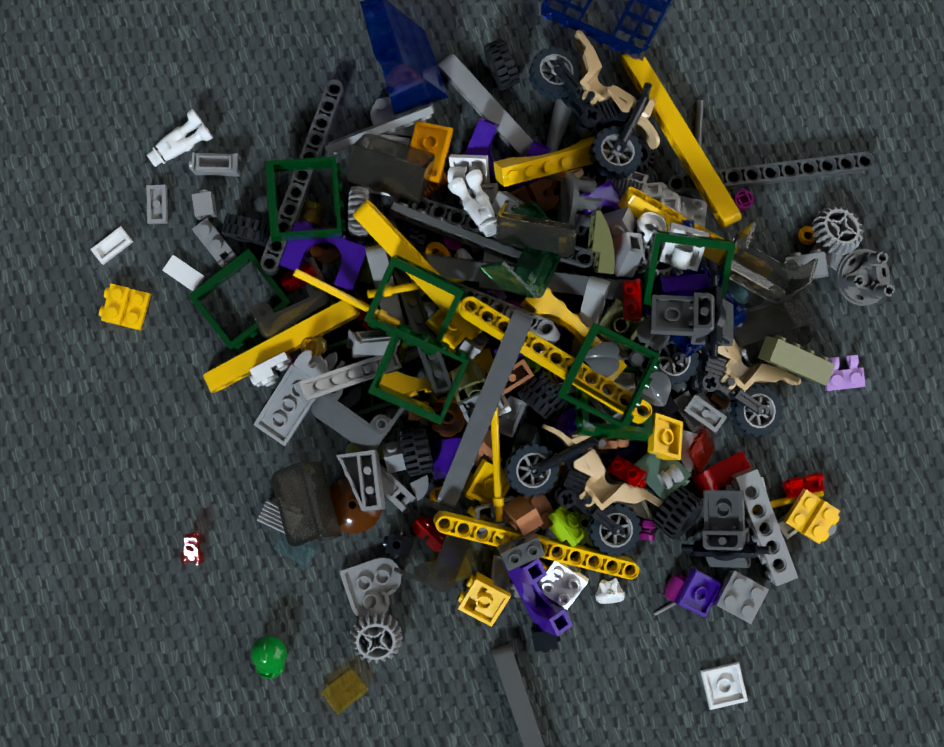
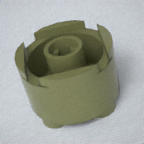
[450,363,488,405]

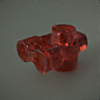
[181,532,204,565]

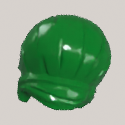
[251,636,287,679]

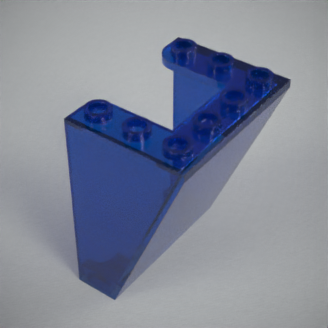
[360,0,449,115]

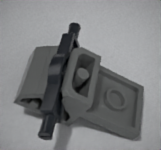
[651,275,734,360]
[681,490,771,568]

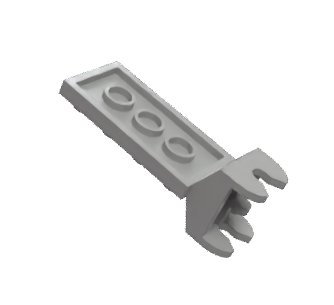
[253,342,338,446]

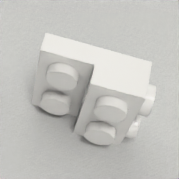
[249,352,292,387]

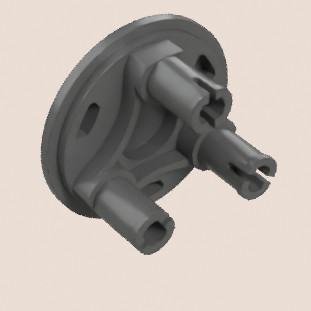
[557,171,602,231]
[836,249,895,306]

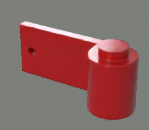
[691,451,751,498]

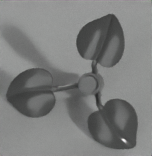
[584,317,671,406]

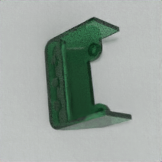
[481,201,568,299]

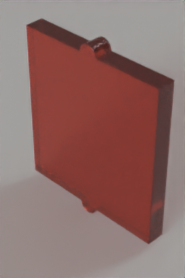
[687,427,715,474]

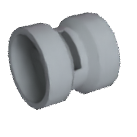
[657,464,684,490]

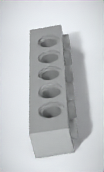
[731,467,798,586]

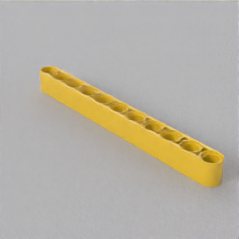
[620,47,741,229]
[460,297,652,424]
[433,511,639,579]

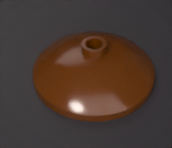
[325,477,382,533]

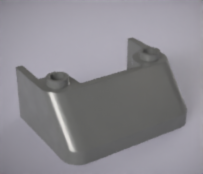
[311,361,404,451]

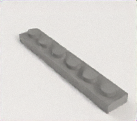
[325,103,435,154]
[296,354,402,402]

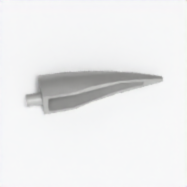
[546,99,572,153]

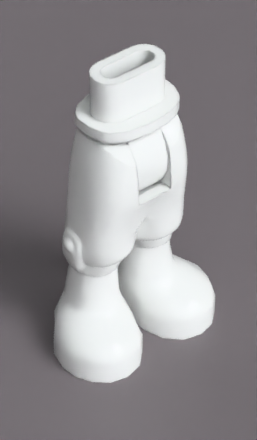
[147,109,213,167]
[448,169,500,237]

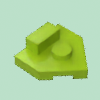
[548,506,585,547]

